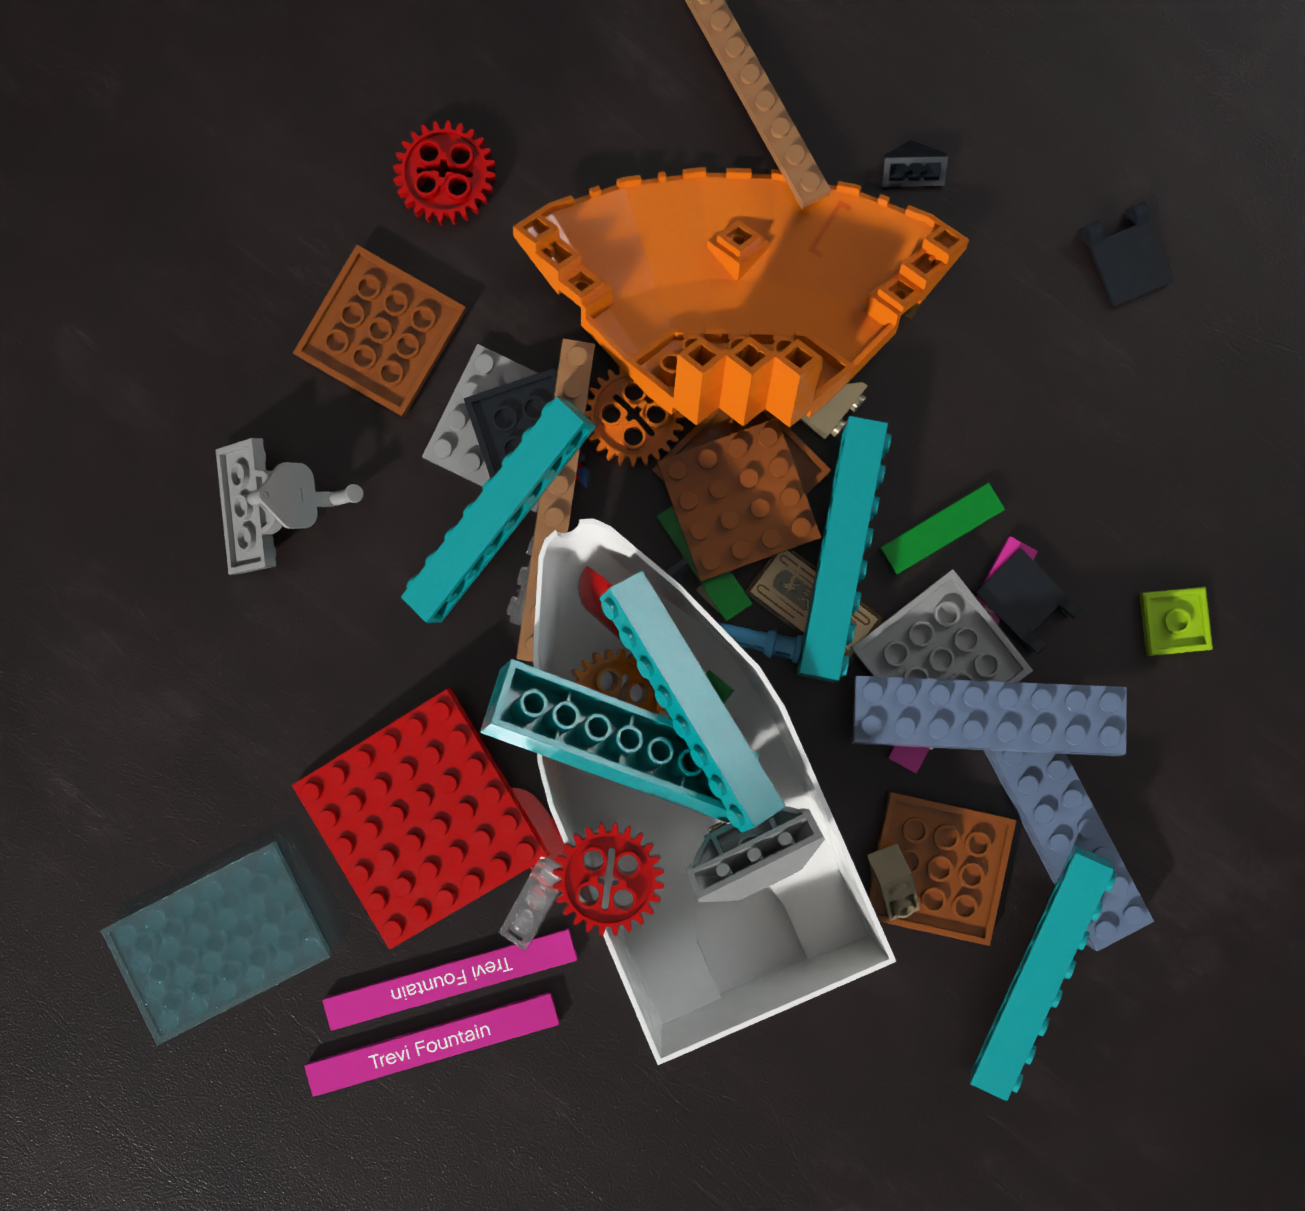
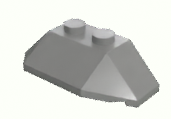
[686,806,825,902]

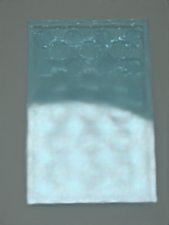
[100,841,332,1046]

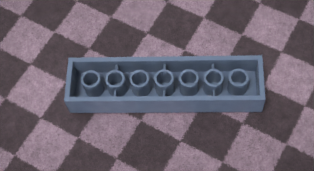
[852,676,1127,756]
[984,750,1154,951]

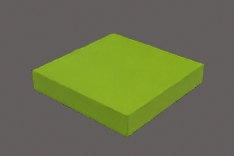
[1139,587,1213,656]

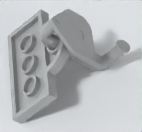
[215,438,363,575]

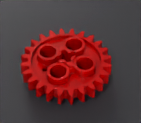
[393,120,497,226]
[553,822,664,936]

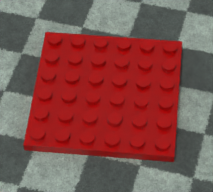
[292,687,550,950]

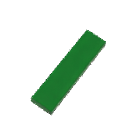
[879,483,1005,575]
[656,506,753,622]

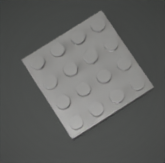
[422,344,591,513]
[851,569,1033,750]

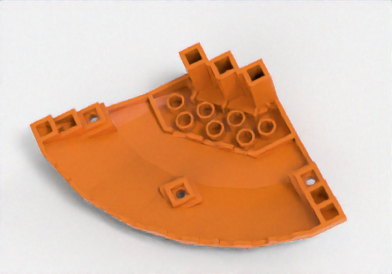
[513,167,969,427]

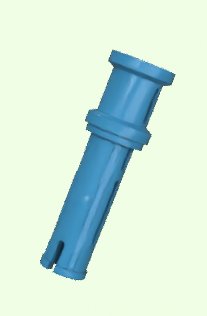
[716,621,803,664]

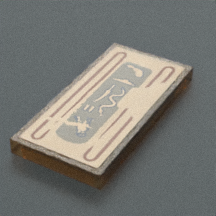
[745,549,884,665]

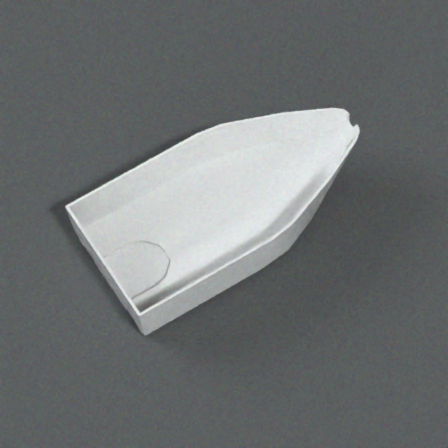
[533,518,897,1065]

